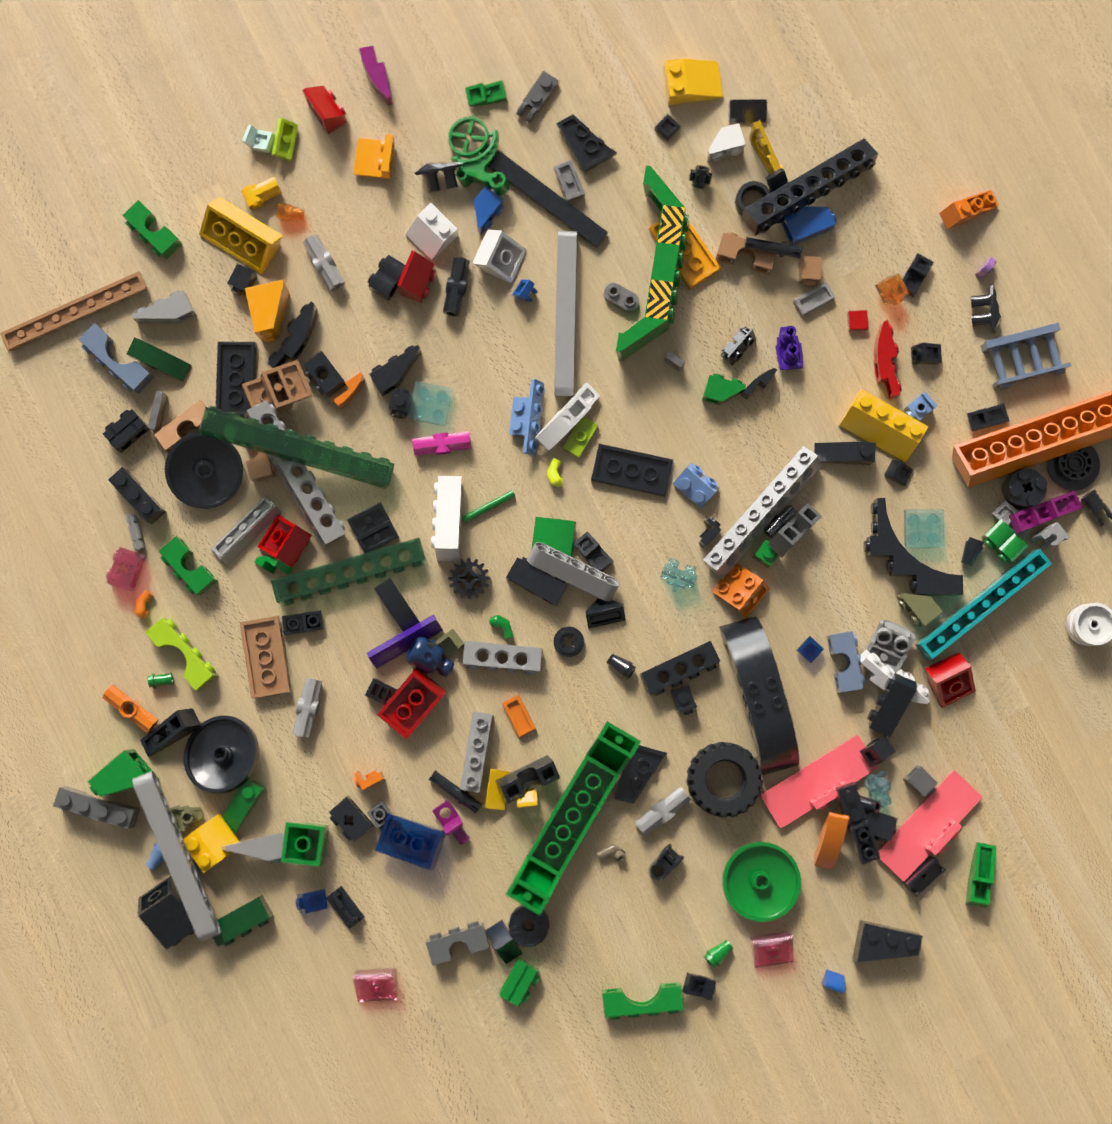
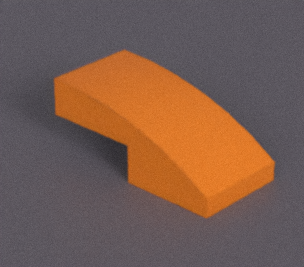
[334,372,365,410]

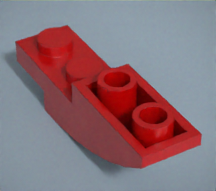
[874,320,902,400]

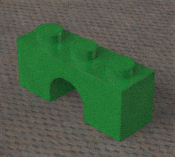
[122,200,182,260]
[159,536,218,596]

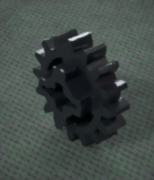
[448,557,490,600]

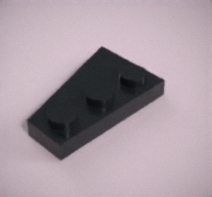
[614,745,667,804]

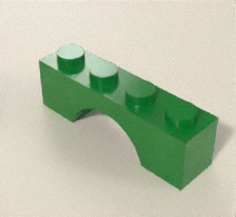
[602,982,684,1020]

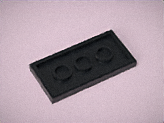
[215,341,257,417]
[591,444,673,497]

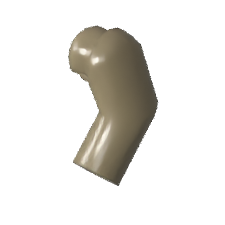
[596,844,626,862]

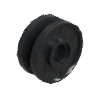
[508,905,550,947]

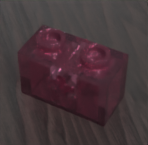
[106,547,146,592]

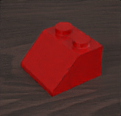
[302,85,347,135]
[397,250,437,303]
[257,514,312,568]
[925,652,976,708]

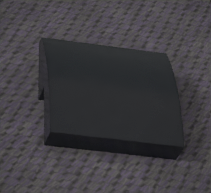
[347,502,399,555]

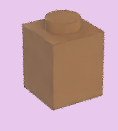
[799,256,822,287]

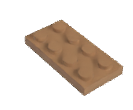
[240,616,291,699]

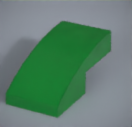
[465,80,507,107]

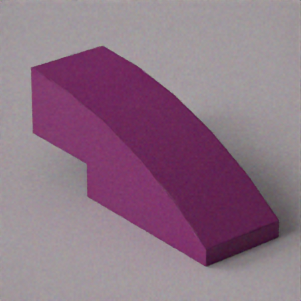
[359,46,393,105]

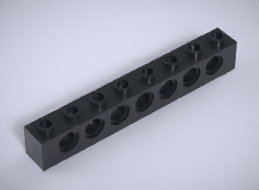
[742,138,878,236]

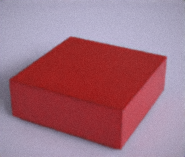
[847,310,869,331]

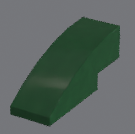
[126,337,191,382]

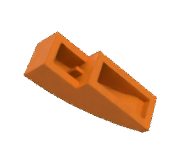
[814,812,849,870]

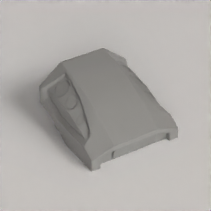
[864,620,915,673]

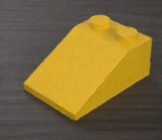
[663,58,723,105]

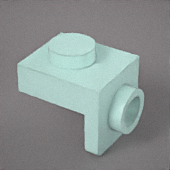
[243,125,275,153]

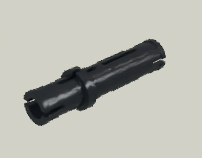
[744,237,803,259]
[429,770,483,814]

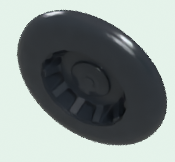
[1047,445,1100,490]

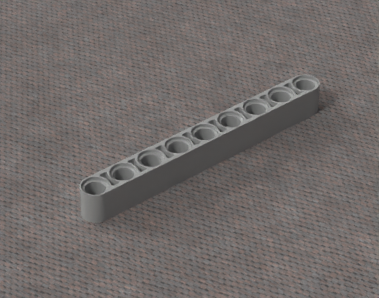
[554,231,577,396]
[133,771,221,942]

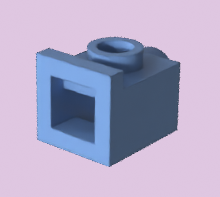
[903,392,937,421]

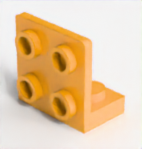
[353,134,395,179]

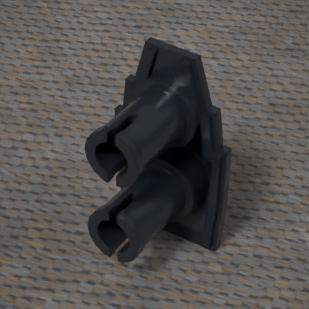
[415,162,462,192]
[971,285,1002,334]

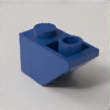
[474,186,504,234]

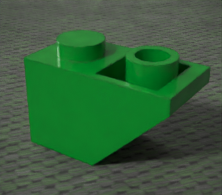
[702,374,746,405]

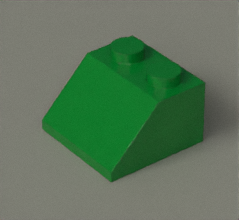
[281,822,329,867]

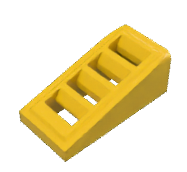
[517,788,538,808]

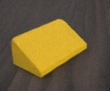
[485,769,510,810]

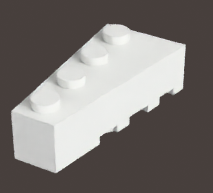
[431,476,462,562]

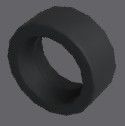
[735,181,771,216]

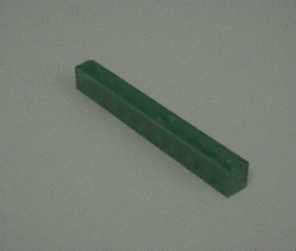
[198,406,395,489]

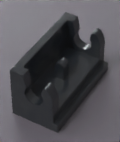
[903,856,946,897]

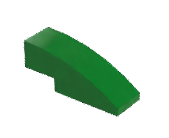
[965,842,996,908]

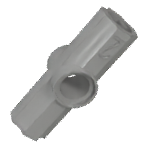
[303,234,346,291]
[293,677,323,738]
[635,786,691,836]

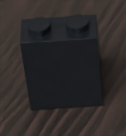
[138,876,195,950]

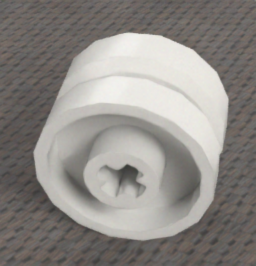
[1066,603,1112,646]

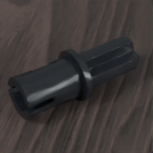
[763,505,797,538]

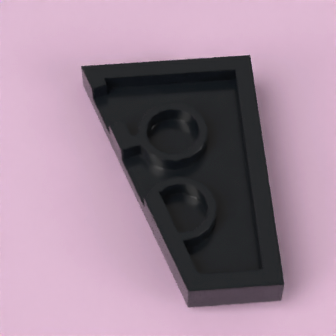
[557,114,617,173]

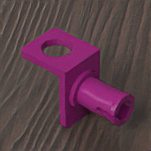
[432,800,470,845]

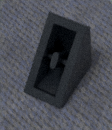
[486,920,523,964]

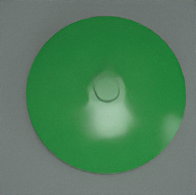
[722,841,801,922]

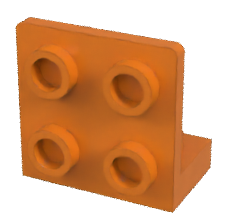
[712,563,770,619]

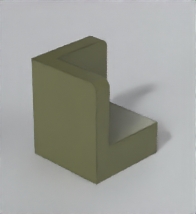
[434,629,465,658]

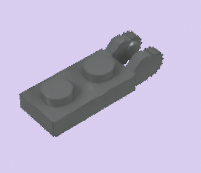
[516,71,559,123]

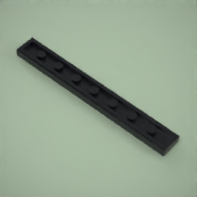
[482,143,608,248]

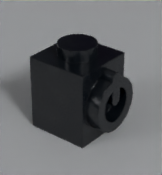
[388,388,413,419]

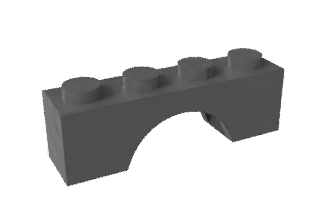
[53,786,140,829]

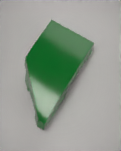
[254,556,293,575]

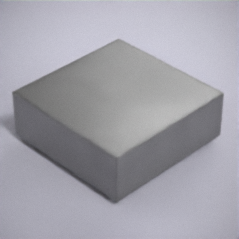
[664,352,685,372]

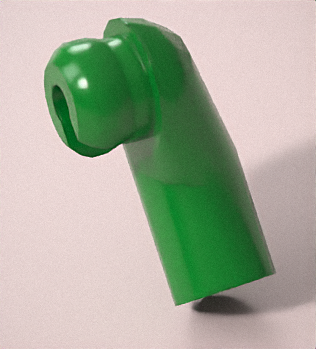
[489,615,514,639]

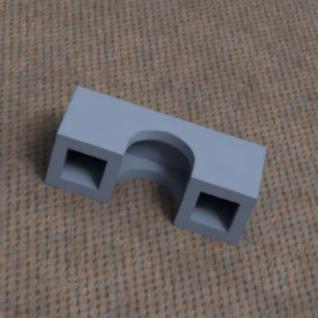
[827,631,865,693]

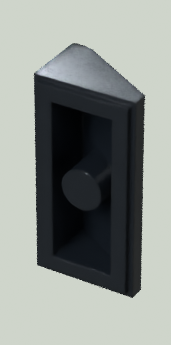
[729,99,767,123]

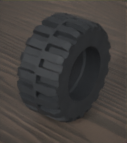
[686,742,763,818]

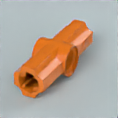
[102,685,159,733]

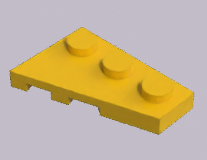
[748,120,783,175]

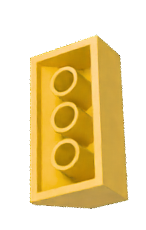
[199,197,283,274]
[839,389,928,463]

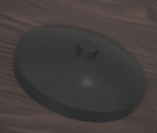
[165,432,243,509]
[184,715,259,794]

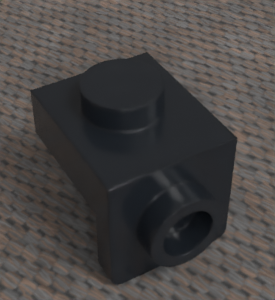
[682,973,716,1001]

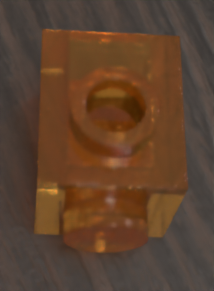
[875,273,909,305]

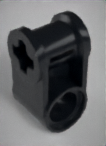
[648,843,684,881]

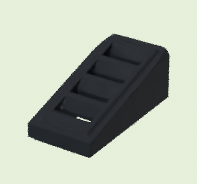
[365,678,398,705]

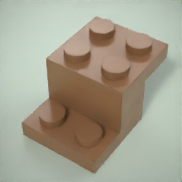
[242,360,312,413]

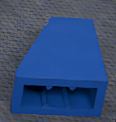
[781,206,836,246]

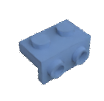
[673,463,719,508]

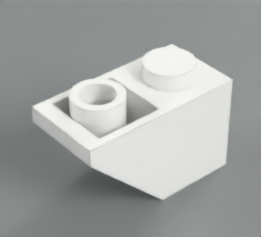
[707,123,745,161]

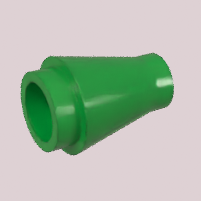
[704,940,733,968]

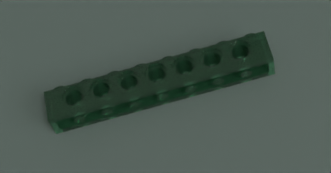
[271,538,427,606]

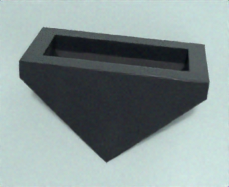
[585,598,626,629]

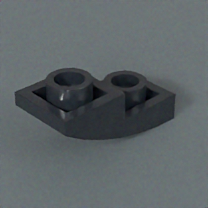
[282,610,324,636]

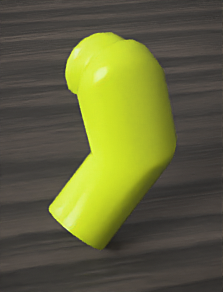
[547,458,563,487]

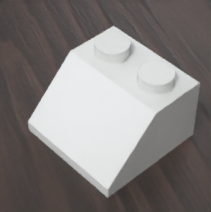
[406,203,459,261]
[473,230,527,283]

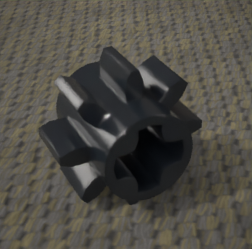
[689,165,712,189]

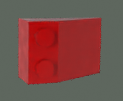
[377,668,446,740]

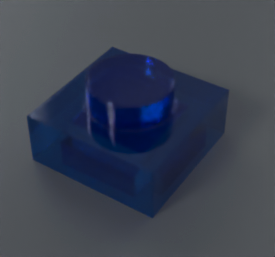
[796,636,824,663]

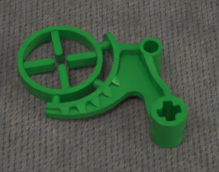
[448,117,510,195]

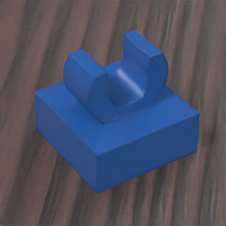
[512,279,538,302]

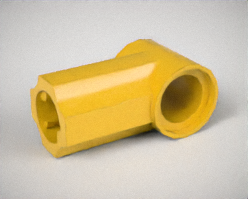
[241,177,282,210]

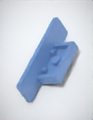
[509,379,545,457]

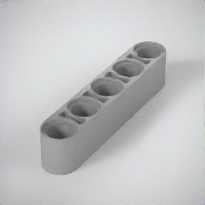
[527,542,620,601]

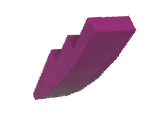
[1009,490,1083,533]

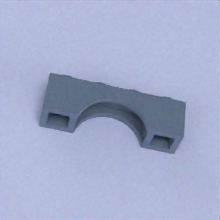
[78,323,154,394]

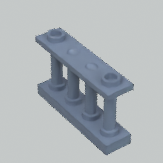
[981,323,1071,390]

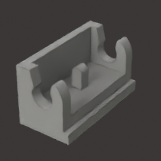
[1029,522,1069,550]

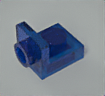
[295,889,328,914]

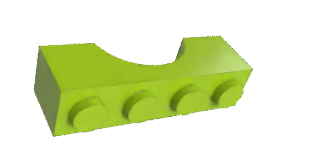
[145,617,217,691]

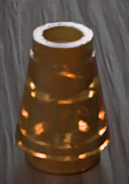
[276,202,305,221]

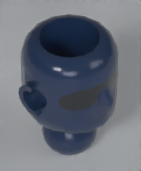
[406,637,454,677]

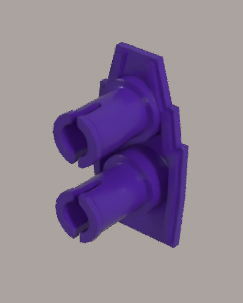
[775,326,803,371]

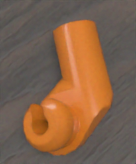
[135,589,154,619]

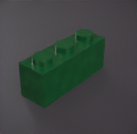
[212,895,273,947]

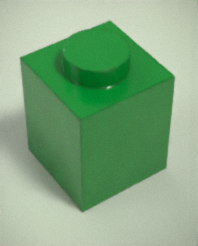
[752,540,778,568]

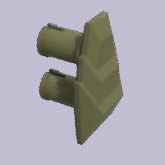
[170,805,204,833]

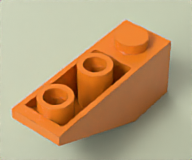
[939,190,999,230]

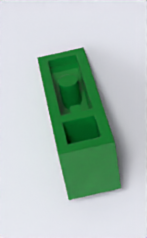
[222,778,266,834]

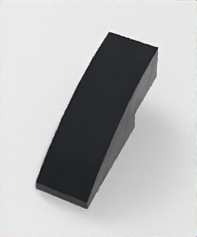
[374,578,420,632]

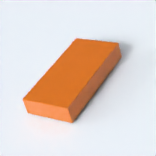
[502,695,536,738]

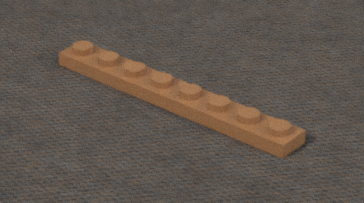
[0,271,148,352]

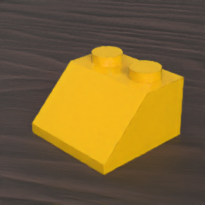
[183,814,240,873]

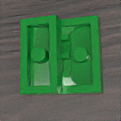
[531,517,576,557]

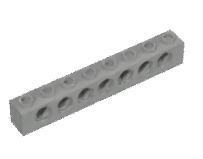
[244,400,345,547]
[703,446,822,579]

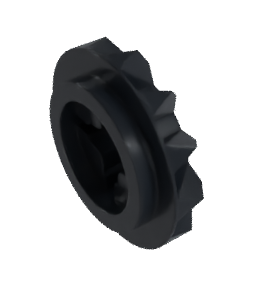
[554,626,584,657]

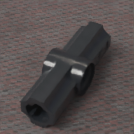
[443,257,470,317]

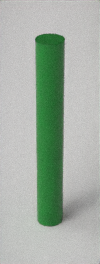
[462,490,516,523]

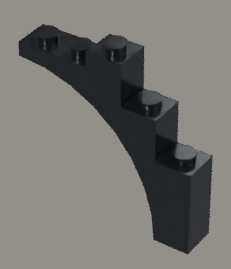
[863,498,963,596]

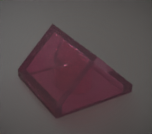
[750,931,793,968]
[353,968,397,1002]

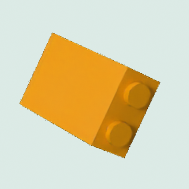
[245,280,290,343]

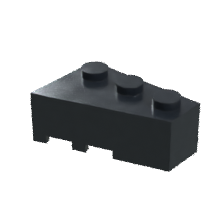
[852,920,923,962]

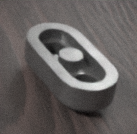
[604,283,639,313]

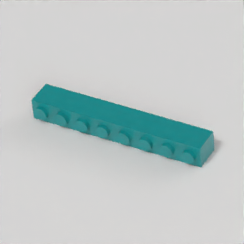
[915,549,1052,660]

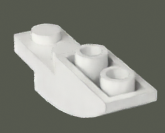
[535,383,600,451]
[861,650,930,704]

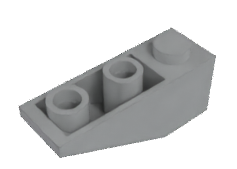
[131,291,196,323]

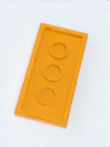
[648,220,722,290]

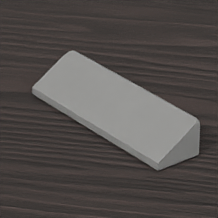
[211,496,282,565]

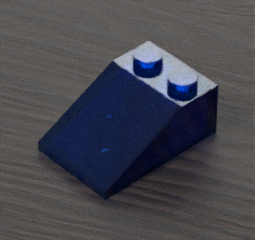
[375,813,446,870]

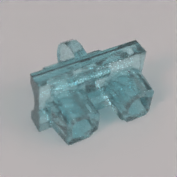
[660,558,698,592]
[865,769,892,808]

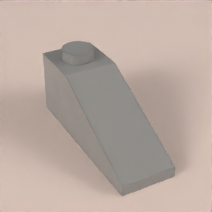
[221,833,284,864]

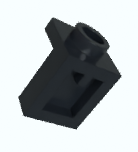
[911,342,942,365]
[699,517,721,548]
[670,685,697,716]

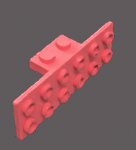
[760,735,878,828]
[878,771,982,881]

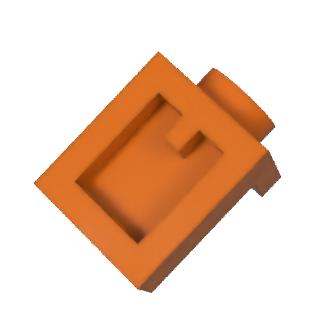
[353,770,385,790]

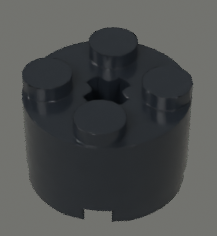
[1002,469,1047,509]

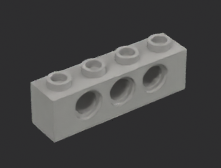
[463,641,542,675]
[460,712,493,792]

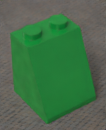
[87,749,159,797]

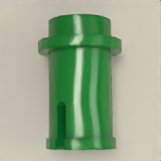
[148,672,174,689]

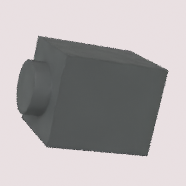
[904,765,938,797]

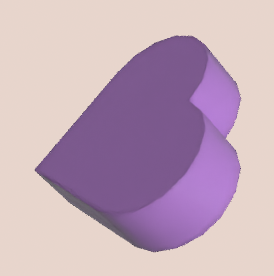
[975,256,996,278]

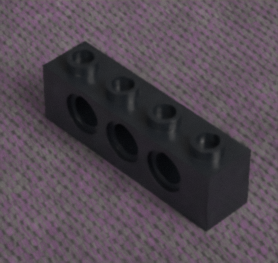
[640,641,721,696]

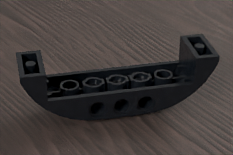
[719,616,799,775]

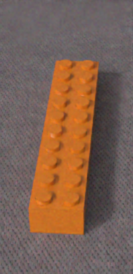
[952,391,1112,488]

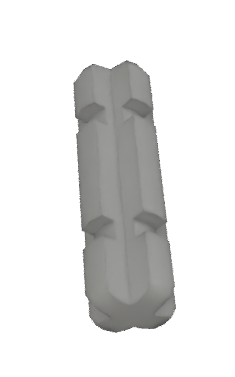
[125,514,145,551]

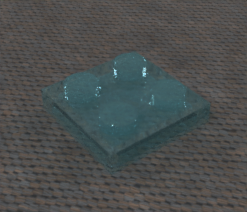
[408,381,453,426]
[904,509,945,548]

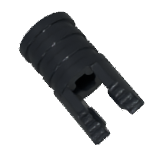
[1080,490,1112,527]

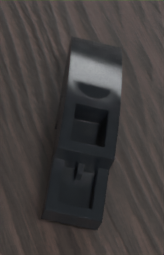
[267,301,317,368]
[835,782,881,865]

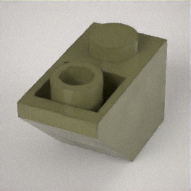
[897,593,943,627]

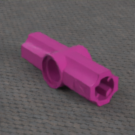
[412,432,471,456]

